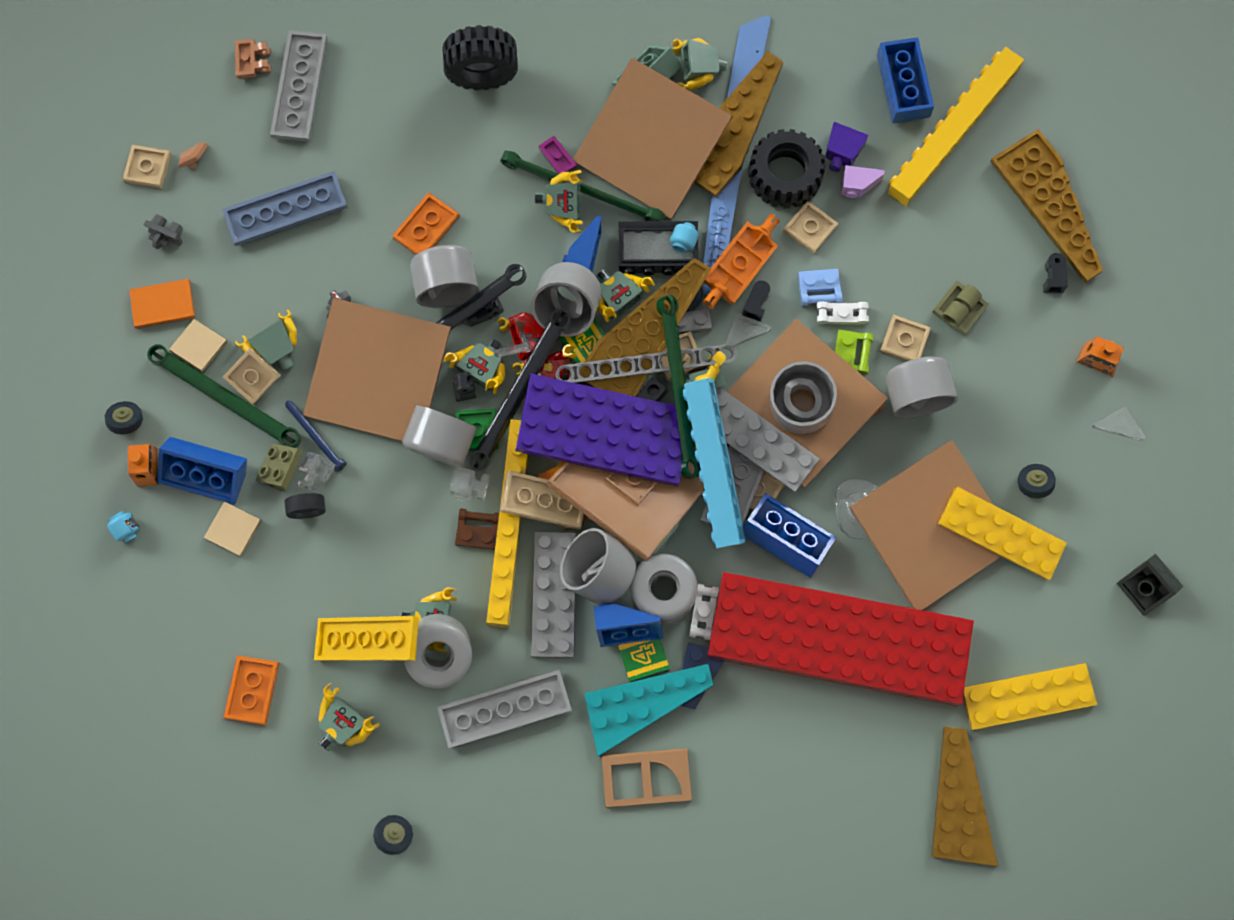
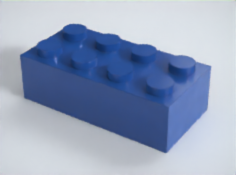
[877,37,934,123]

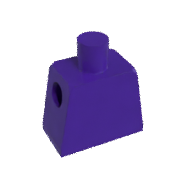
[825,122,869,172]

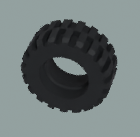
[442,25,518,90]
[748,129,825,208]

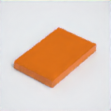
[392,192,460,255]
[129,279,195,329]
[223,655,280,726]

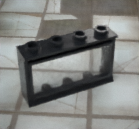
[619,221,699,275]

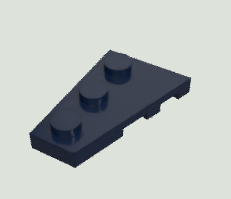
[681,643,724,709]

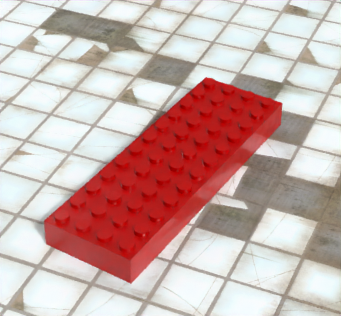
[707,572,974,707]

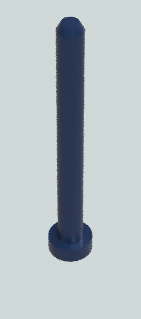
[285,400,347,472]

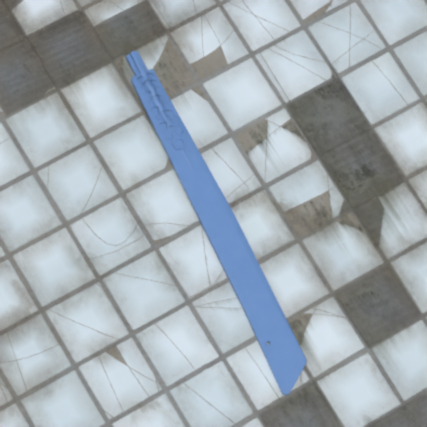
[703,15,771,295]

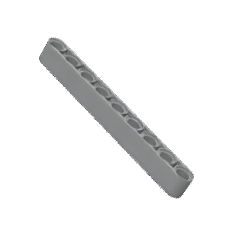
[555,344,737,383]

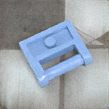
[798,269,842,306]

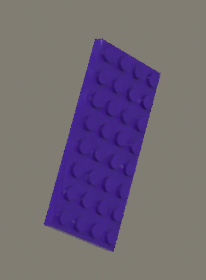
[515,374,683,486]

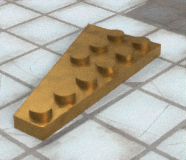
[931,726,998,866]

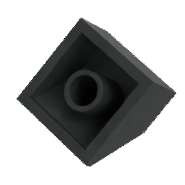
[1117,553,1184,616]

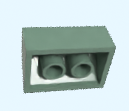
[611,45,682,87]

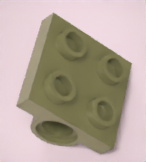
[932,281,989,336]
[256,443,303,491]

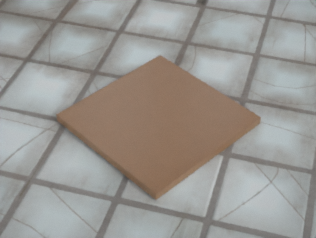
[573,58,733,220]
[303,298,451,441]
[727,319,888,489]
[849,440,1001,610]
[546,461,705,561]

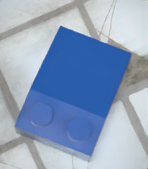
[562,216,602,272]
[594,603,663,647]

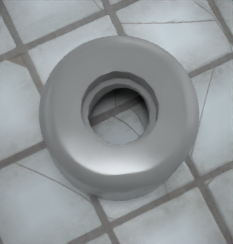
[410,245,479,308]
[531,262,601,337]
[885,356,958,418]
[770,361,837,434]
[402,405,477,467]
[560,528,636,605]
[630,554,697,626]
[404,614,472,689]

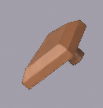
[178,142,208,169]

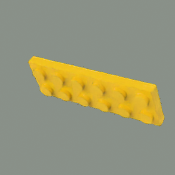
[938,487,1067,580]
[314,616,419,661]
[963,663,1097,730]

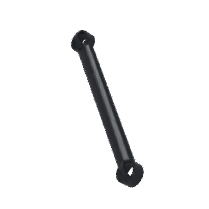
[436,264,527,330]
[469,309,570,471]

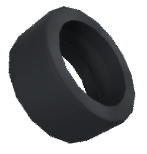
[284,493,326,519]

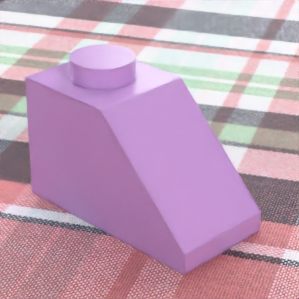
[841,166,885,198]

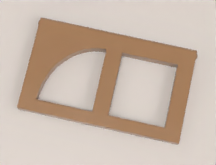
[601,748,692,807]

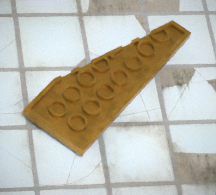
[694,51,783,198]
[990,129,1103,283]
[579,258,711,397]

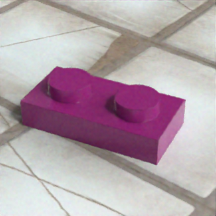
[538,136,577,174]

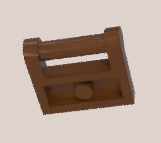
[455,508,499,550]

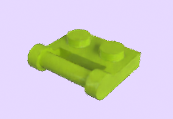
[835,330,874,375]

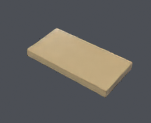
[500,471,584,530]

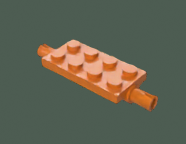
[703,214,780,309]

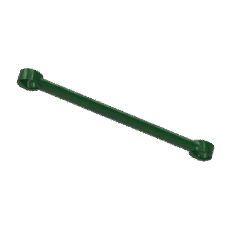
[500,150,665,221]
[656,295,701,479]
[147,344,301,448]

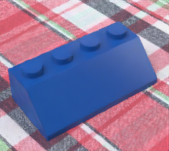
[157,437,247,505]
[743,493,836,578]

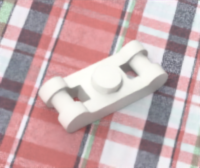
[817,302,869,325]
[689,584,719,640]

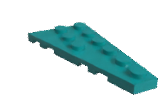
[584,664,713,757]

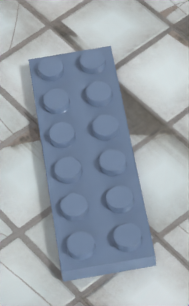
[222,171,348,246]

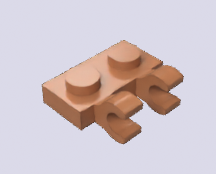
[235,39,271,79]

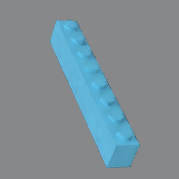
[683,378,746,548]

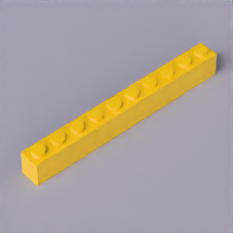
[888,47,1024,206]
[486,419,529,628]

